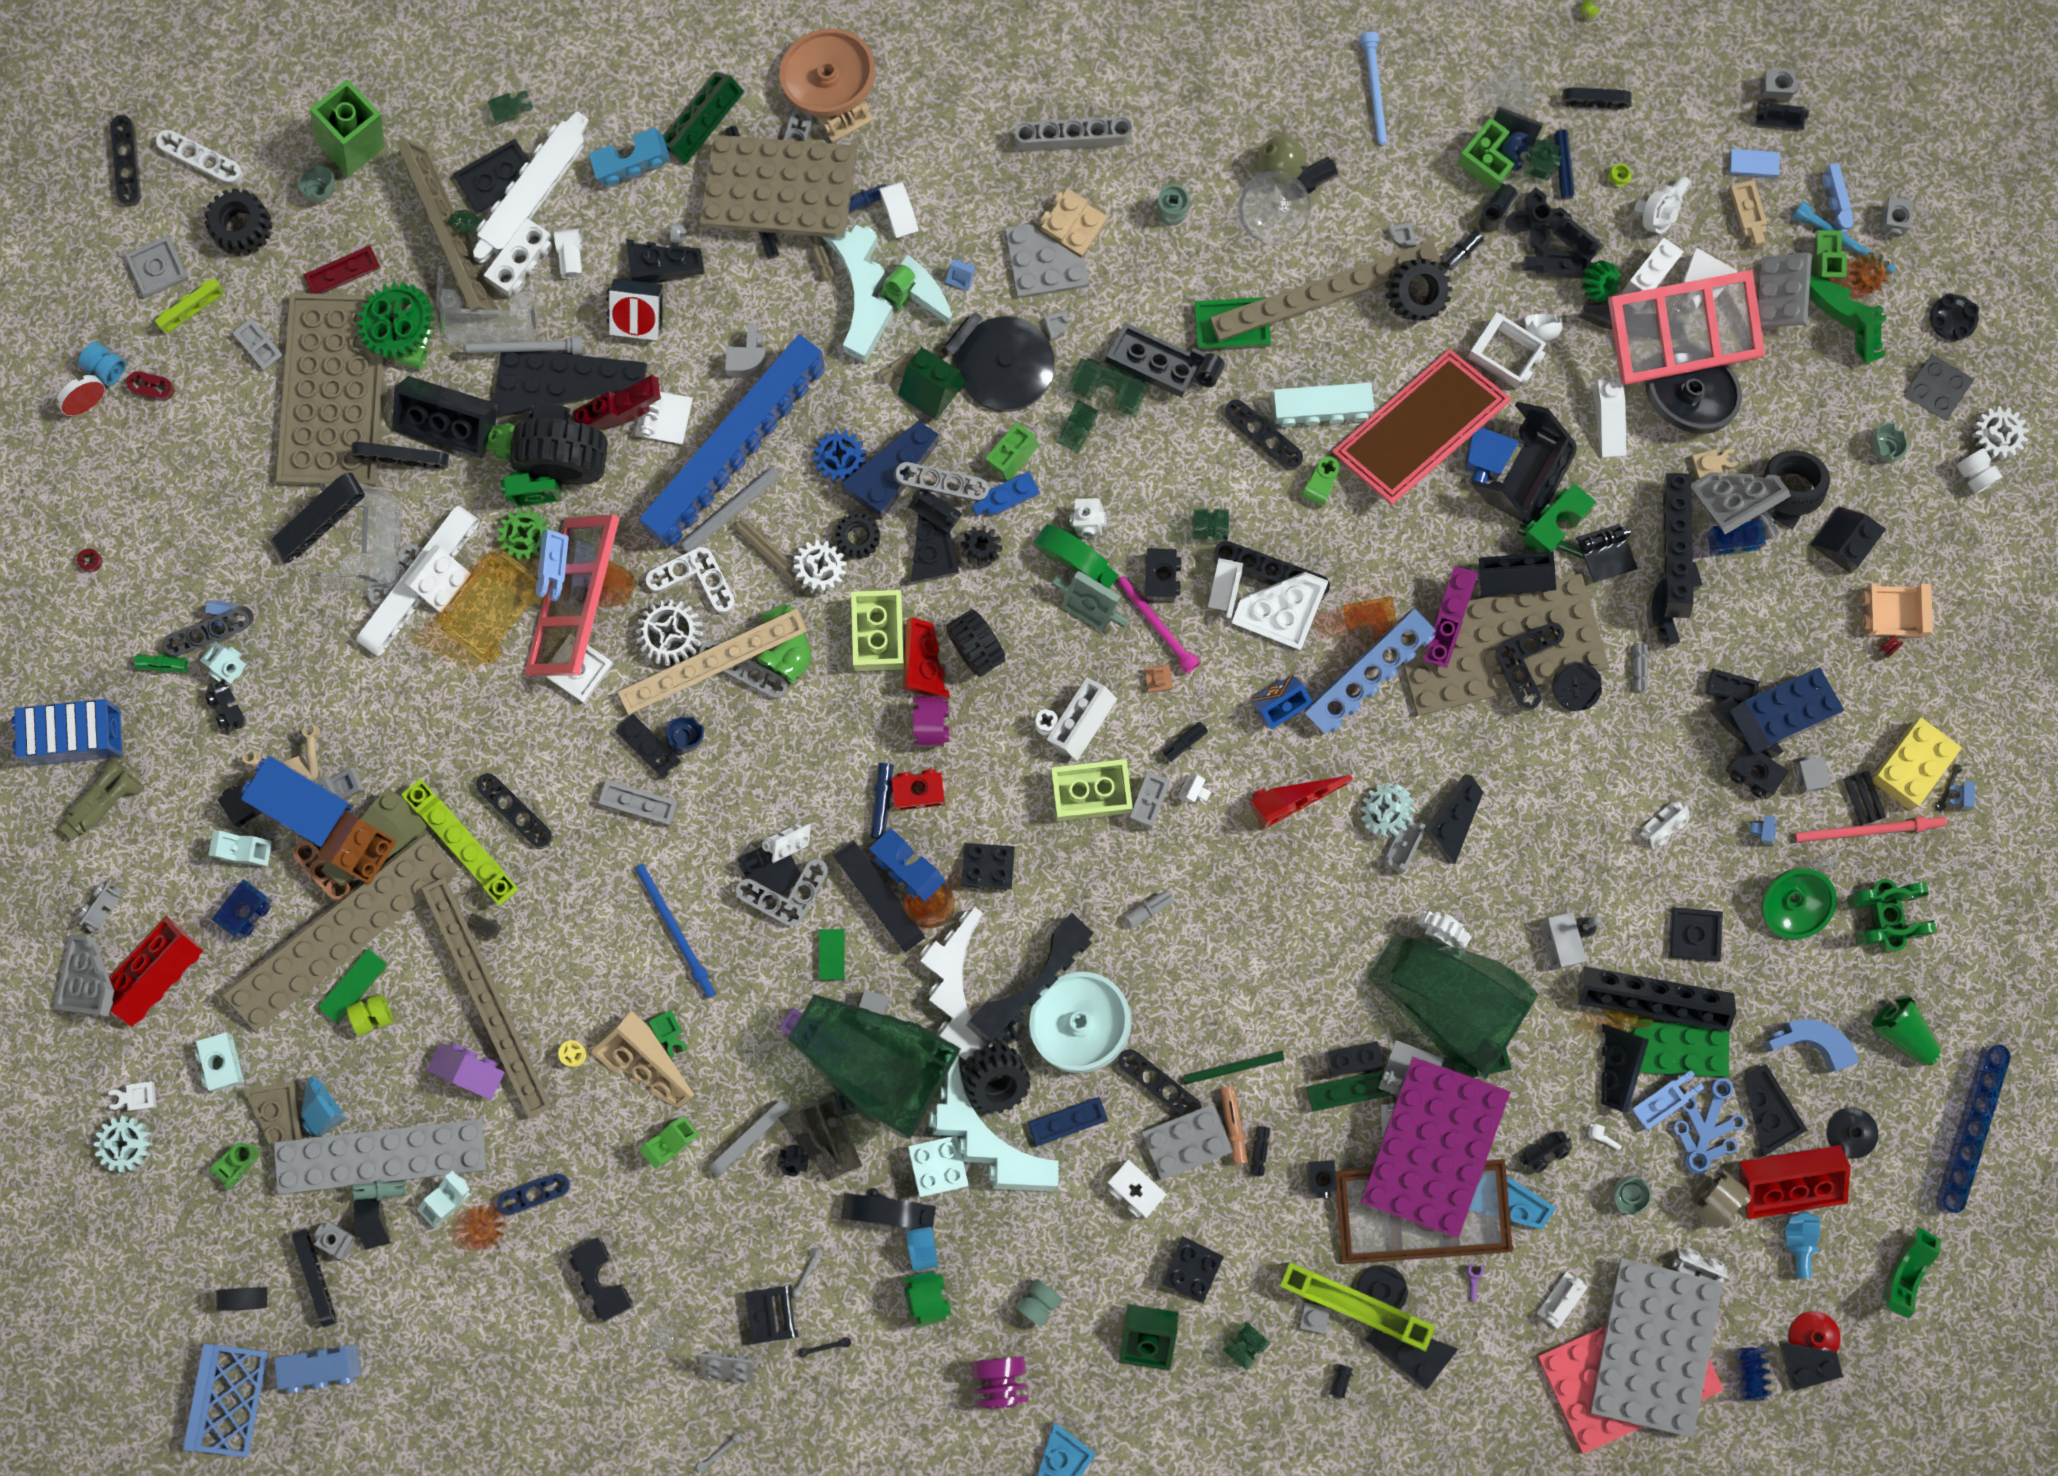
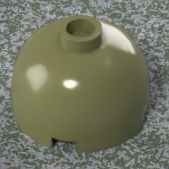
[1257,136,1307,186]

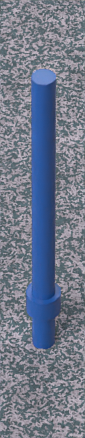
[635,864,716,999]

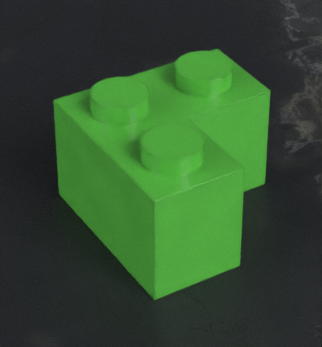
[1457,118,1514,192]

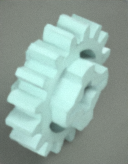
[1361,782,1415,838]
[93,1116,153,1173]

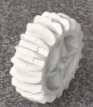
[636,599,704,667]

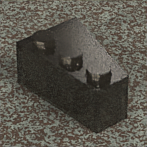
[778,1094,862,1181]

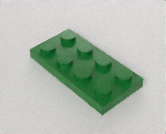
[1626,1021,1729,1077]

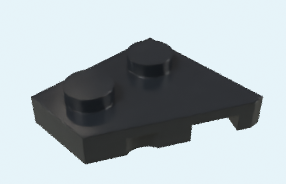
[1778,1340,1843,1391]

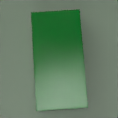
[819,929,845,981]

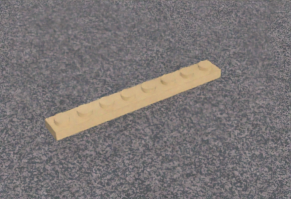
[618,608,808,714]

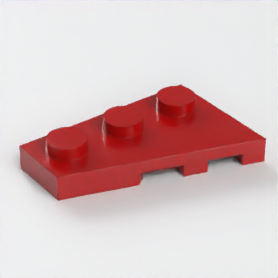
[903,617,950,700]

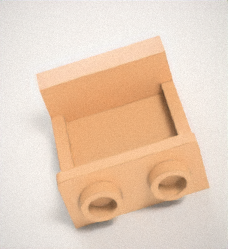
[1861,583,1933,637]

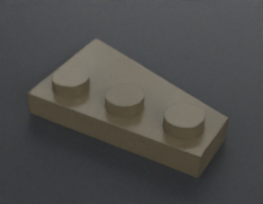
[243,1081,303,1156]

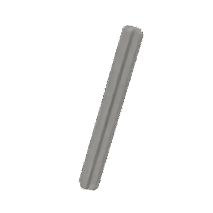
[681,467,780,553]

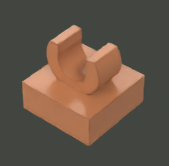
[1144,664,1173,693]

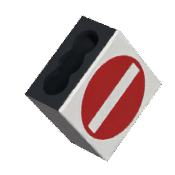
[606,279,663,341]

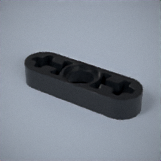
[1562,87,1632,109]

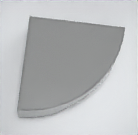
[1387,222,1417,248]
[1043,310,1068,341]

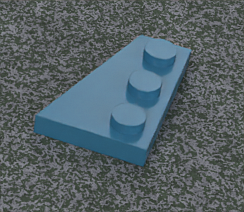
[1469,1170,1556,1229]
[1037,1422,1097,1476]

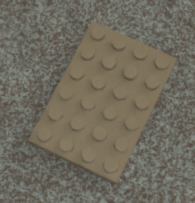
[700,135,857,238]

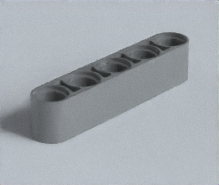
[1014,117,1132,151]

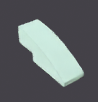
[900,255,952,326]

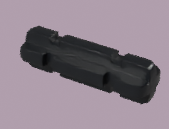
[1250,1126,1270,1177]

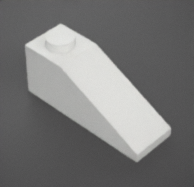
[1593,378,1626,458]

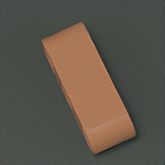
[293,841,354,901]

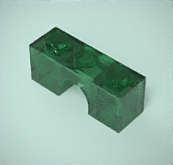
[1069,358,1149,418]

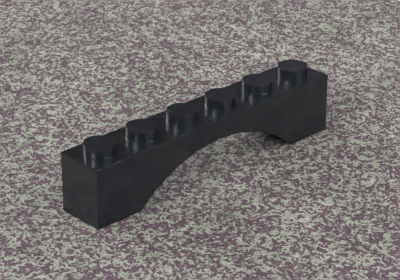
[966,913,1094,1046]

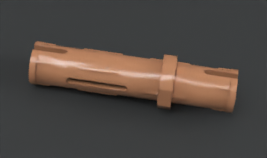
[1220,1086,1248,1165]

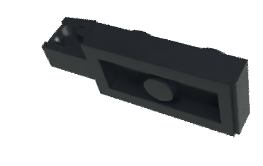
[1522,250,1591,278]

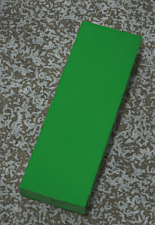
[318,949,389,1024]

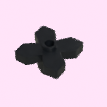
[1504,187,1572,253]

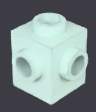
[200,641,246,684]

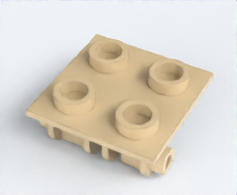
[816,102,874,143]

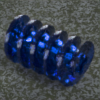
[1735,1347,1773,1401]

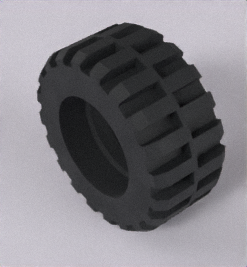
[509,418,608,485]

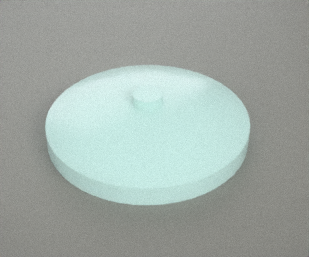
[1029,972,1132,1073]

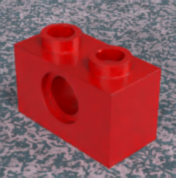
[892,769,945,811]

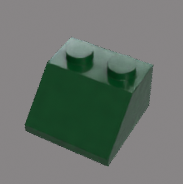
[897,347,965,420]
[1119,1304,1179,1371]

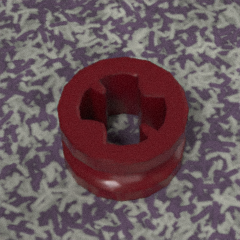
[77,548,103,572]
[1879,634,1904,658]

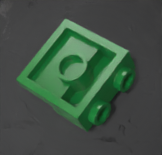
[500,471,563,508]

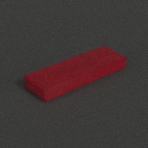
[303,245,381,294]

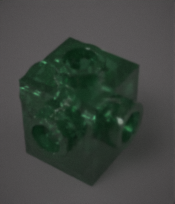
[1525,139,1562,181]

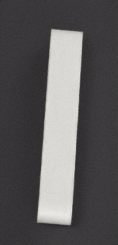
[357,505,480,656]

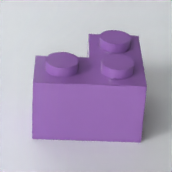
[427,1042,505,1100]

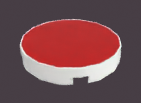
[57,375,105,416]

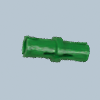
[134,654,189,674]

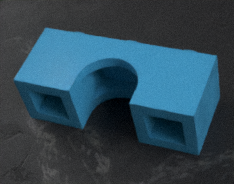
[589,127,670,186]

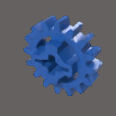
[813,429,866,483]

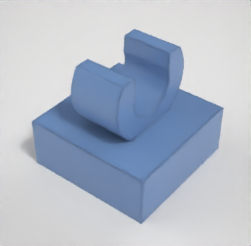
[946,259,976,291]
[205,600,239,627]
[1948,781,1975,811]
[1750,815,1777,846]

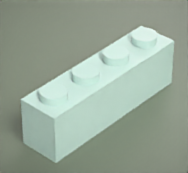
[1272,383,1374,427]

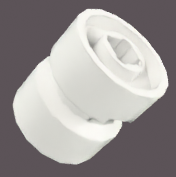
[1956,448,2003,494]

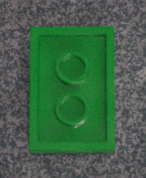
[1194,297,1271,350]

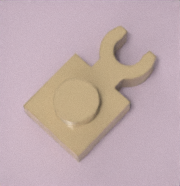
[1691,449,1738,480]

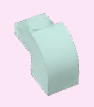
[209,831,272,866]
[417,1171,471,1229]

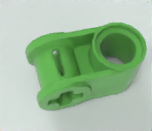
[880,265,915,311]
[1301,456,1340,507]
[209,1143,259,1190]

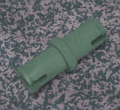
[352,1180,406,1201]

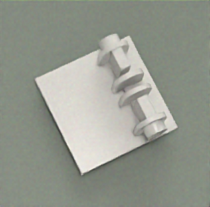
[635,389,693,445]

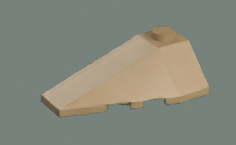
[591,1010,694,1109]

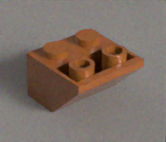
[318,810,397,885]

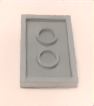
[1758,252,1812,329]
[1142,1103,1233,1180]

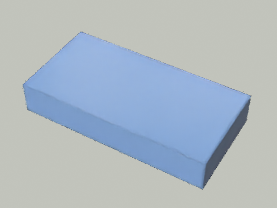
[1729,149,1780,178]

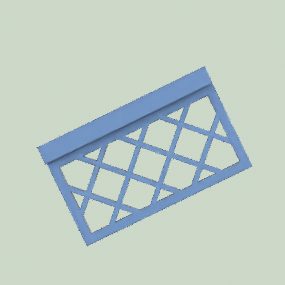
[183,1343,268,1458]

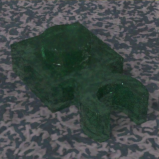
[487,90,534,125]
[447,209,483,233]

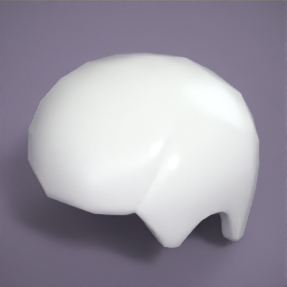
[1525,314,1563,342]

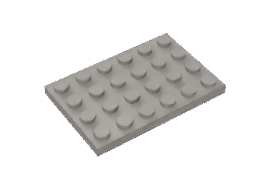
[1589,1258,1723,1438]

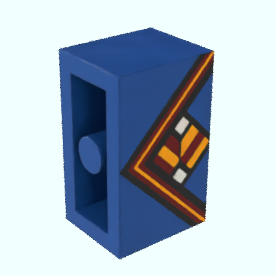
[1250,674,1313,730]

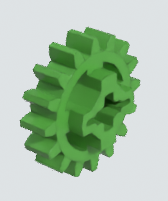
[497,508,551,562]

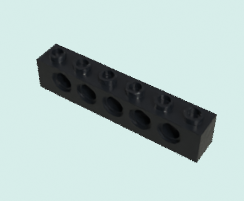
[1663,473,1694,618]
[1578,966,1736,1032]

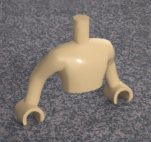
[242,724,321,781]

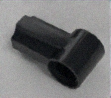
[1290,156,1338,198]
[1478,183,1519,233]

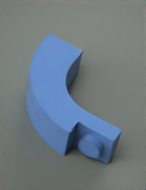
[1764,1019,1860,1073]

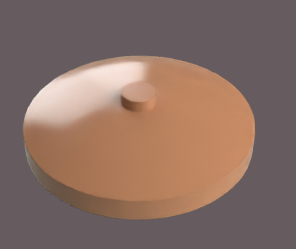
[779,28,876,117]

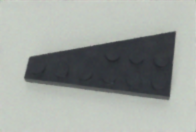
[494,351,648,419]

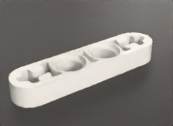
[156,130,243,185]

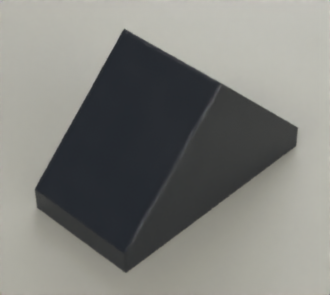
[354,1198,391,1250]

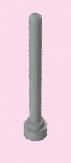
[463,335,583,355]

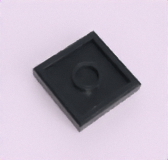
[1669,907,1723,962]

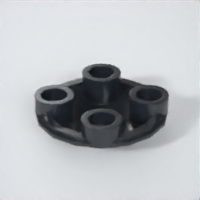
[1929,293,1979,341]

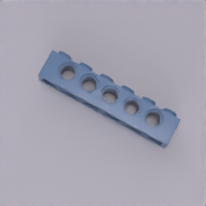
[1304,606,1436,734]

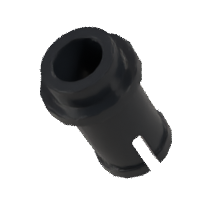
[1329,1363,1354,1399]

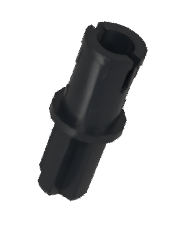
[1442,230,1484,271]
[1161,722,1208,763]

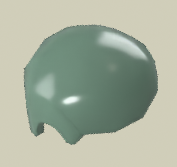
[298,164,335,202]
[1870,422,1908,462]
[1612,1176,1652,1215]

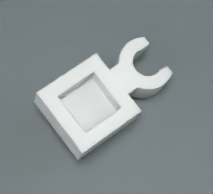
[108,1082,156,1111]

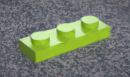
[154,277,226,335]

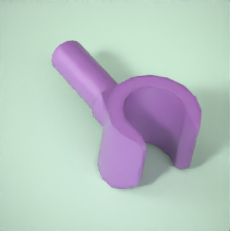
[1467,1264,1484,1301]

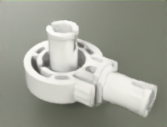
[1634,176,1692,234]

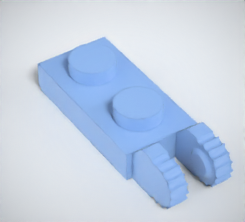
[1822,163,1854,234]
[535,529,569,602]
[1632,1070,1704,1131]

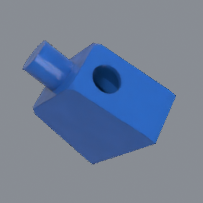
[1465,427,1519,483]

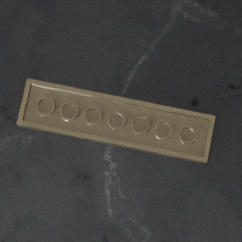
[396,137,501,319]

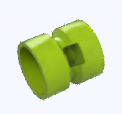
[347,993,394,1037]

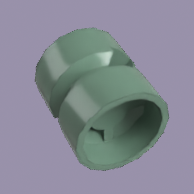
[1157,184,1189,226]
[1015,1278,1063,1328]

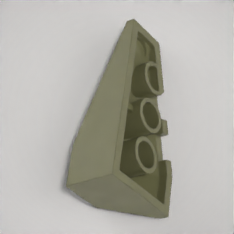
[321,787,428,886]

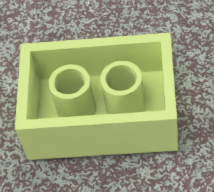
[851,590,904,671]
[1051,759,1133,822]

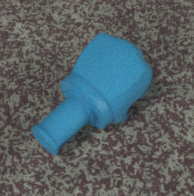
[1785,1211,1820,1278]

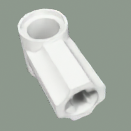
[554,229,583,279]

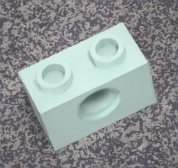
[195,1033,244,1092]

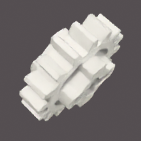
[1972,406,2029,460]
[792,540,847,594]
[1416,911,1471,949]

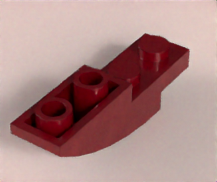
[574,374,661,430]

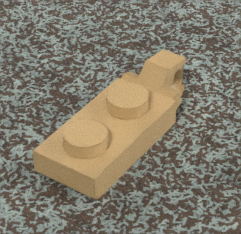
[1729,180,1768,249]

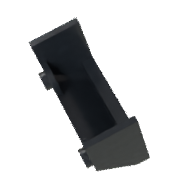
[1471,401,1577,524]

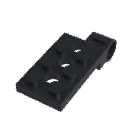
[1105,323,1225,398]

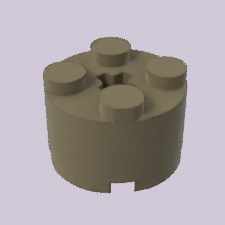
[1689,1168,1751,1228]

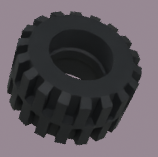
[204,188,272,256]
[1385,259,1452,321]
[946,609,1006,677]
[961,1043,1031,1114]

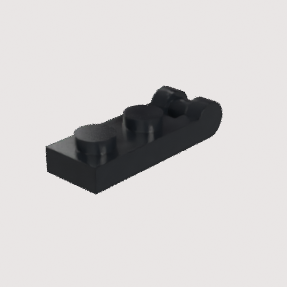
[615,714,681,779]

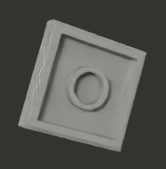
[124,235,189,299]

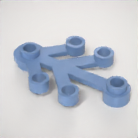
[1672,1078,1746,1174]

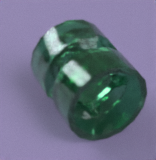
[1192,508,1229,541]
[1222,1321,1271,1371]

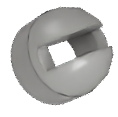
[669,223,687,243]

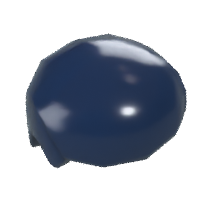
[1499,132,1528,172]
[665,716,704,753]

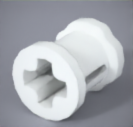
[1035,709,1058,735]

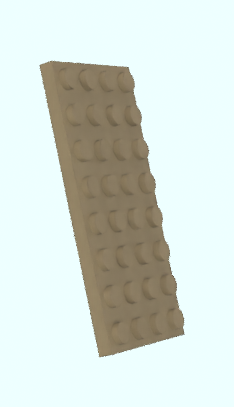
[276,293,387,486]
[1391,574,1609,716]

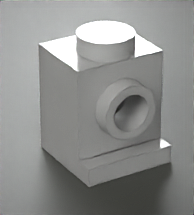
[314,1222,358,1260]

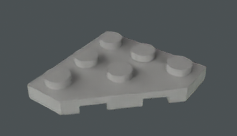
[1005,224,1089,299]
[1691,472,1791,534]
[53,934,114,1017]

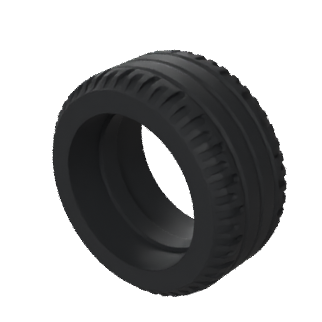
[1762,450,1830,516]

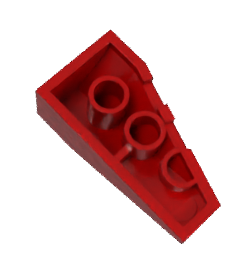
[1249,775,1353,830]

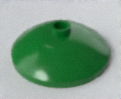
[1761,867,1837,939]

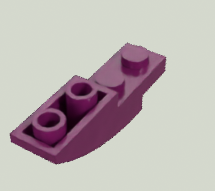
[1423,566,1478,668]

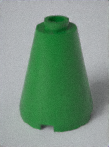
[1871,995,1941,1066]

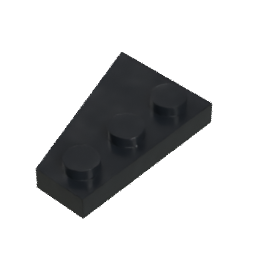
[626,239,705,282]
[911,514,959,584]
[1424,774,1483,864]
[1743,1064,1808,1156]
[1365,1328,1458,1390]

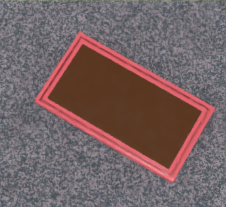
[1332,349,1511,505]

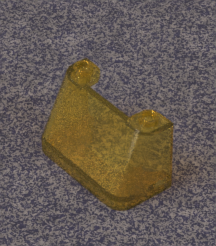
[433,548,546,665]

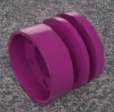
[971,1356,1029,1410]

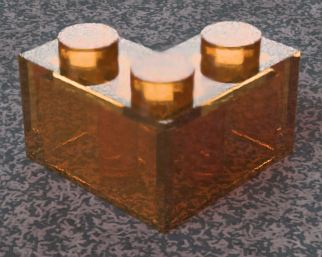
[1343,596,1397,642]

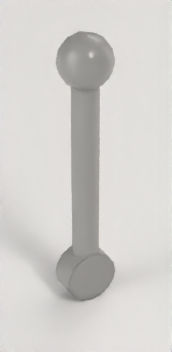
[792,1248,823,1298]
[697,1433,742,1473]

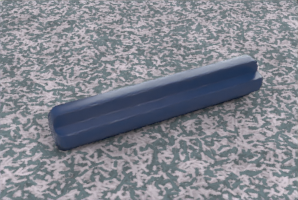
[1554,129,1575,199]

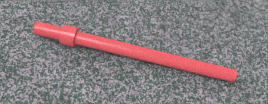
[1794,816,1946,843]

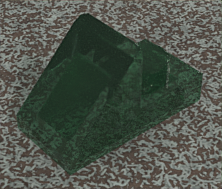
[1057,399,1099,454]

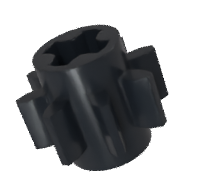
[777,1144,809,1177]

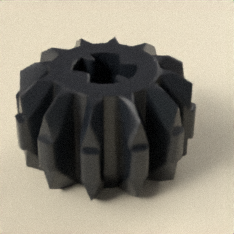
[961,525,1002,568]

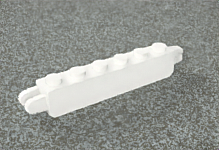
[473,111,589,264]

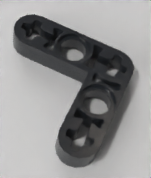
[1495,622,1564,711]

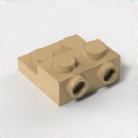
[1040,188,1108,258]

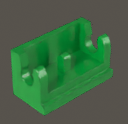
[1855,305,1886,365]

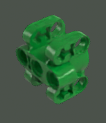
[1847,879,1937,953]

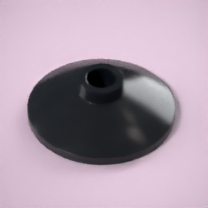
[1827,1107,1879,1159]

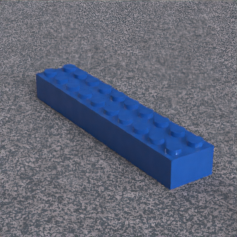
[639,334,825,549]

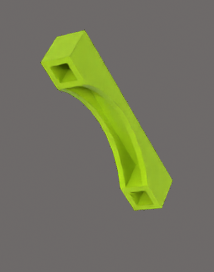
[1280,1262,1436,1351]

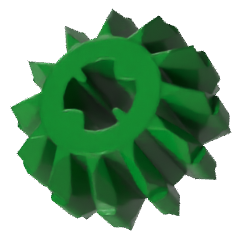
[1580,260,1622,302]

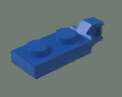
[972,471,1040,517]

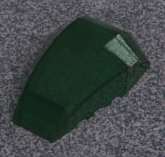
[1368,934,1539,1080]
[788,994,962,1139]

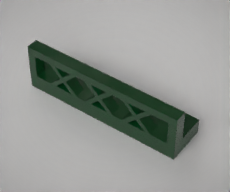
[663,71,745,164]

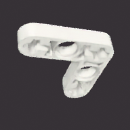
[646,547,735,614]

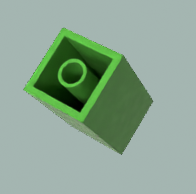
[310,79,385,177]

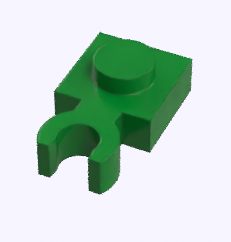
[648,1010,687,1058]

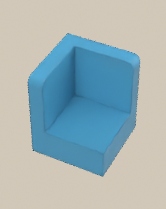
[906,1227,938,1271]

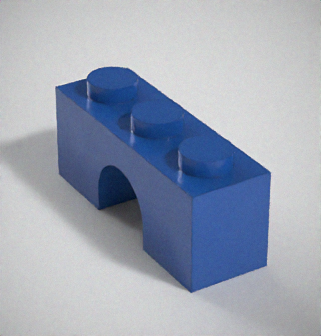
[869,828,946,902]

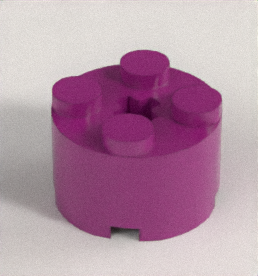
[913,697,949,747]

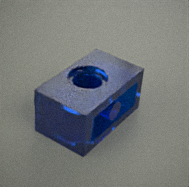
[211,879,273,940]

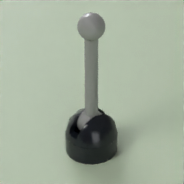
[1576,916,1602,937]

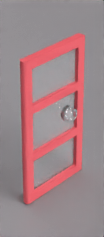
[1608,270,1765,385]

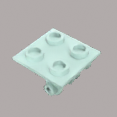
[908,1136,969,1197]

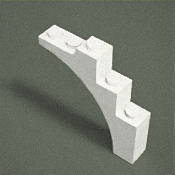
[920,907,991,1063]

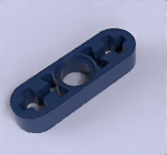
[497,1173,571,1215]

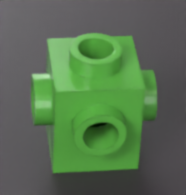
[486,423,515,461]

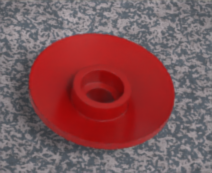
[1789,1311,1841,1352]

